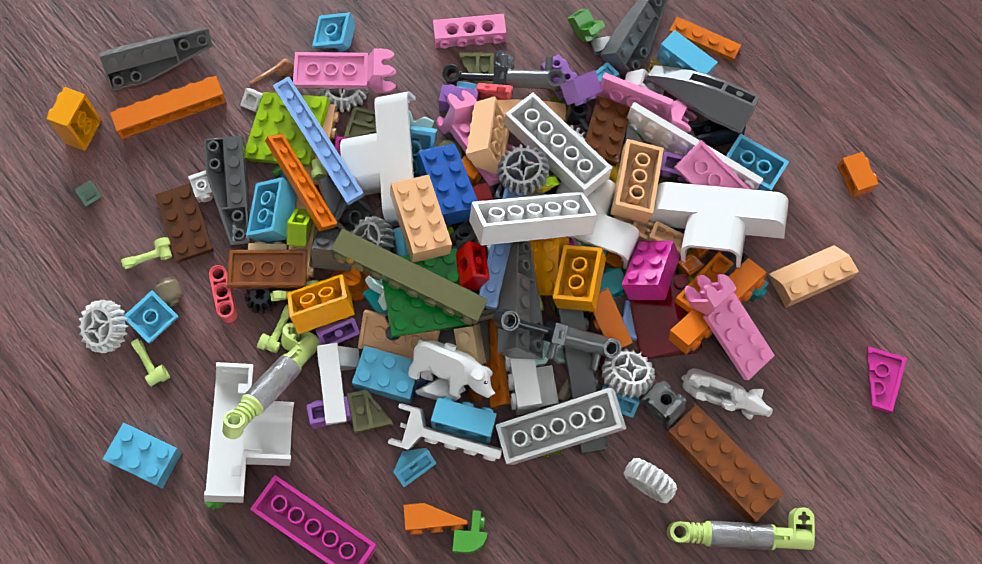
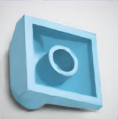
[312,12,355,52]
[123,290,179,344]

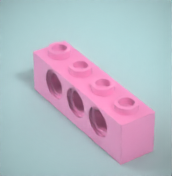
[433,14,506,49]

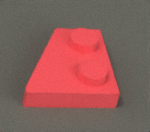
[476,83,513,100]

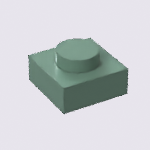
[74,180,102,206]

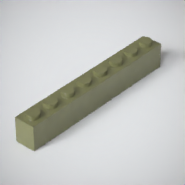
[331,229,488,325]

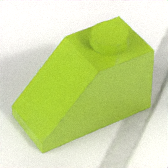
[287,208,313,247]

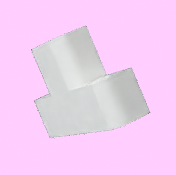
[340,91,416,226]
[523,179,639,269]
[650,182,789,267]
[204,362,294,503]

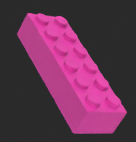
[250,475,378,564]

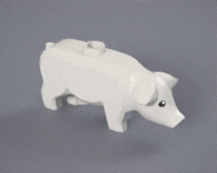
[408,340,495,398]
[681,368,773,420]

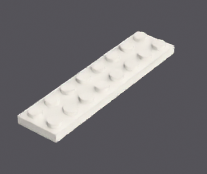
[627,102,763,190]

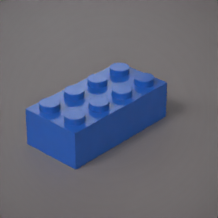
[417,143,478,226]

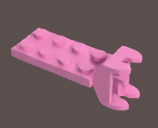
[293,49,396,93]
[597,73,697,133]
[437,90,500,186]
[674,140,751,236]
[685,274,775,380]

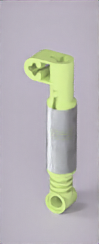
[222,323,321,439]
[667,507,815,551]

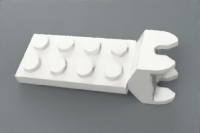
[388,403,503,462]

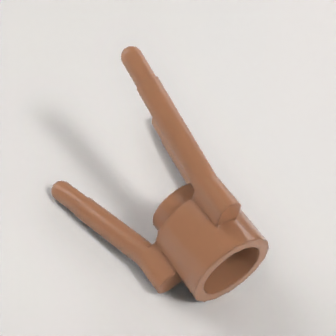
[249,58,294,93]

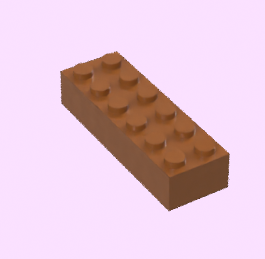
[665,404,785,523]

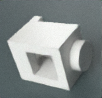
[188,170,214,203]

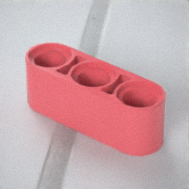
[209,265,238,323]

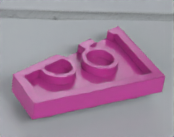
[867,346,907,414]

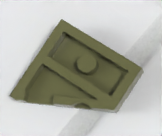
[459,53,494,85]
[344,107,377,138]
[347,389,393,433]

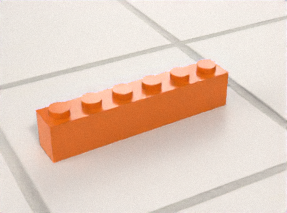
[110,76,226,139]
[668,258,767,354]

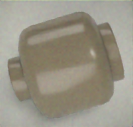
[154,277,184,307]

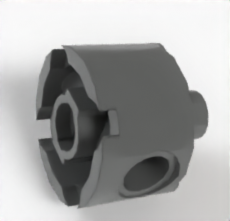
[640,381,687,428]

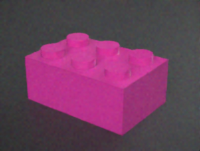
[622,241,680,300]

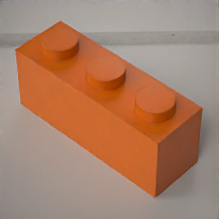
[589,287,633,348]

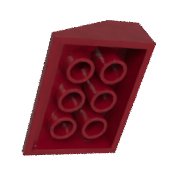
[629,274,702,360]

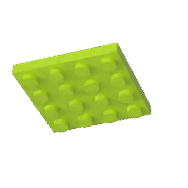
[245,92,331,167]

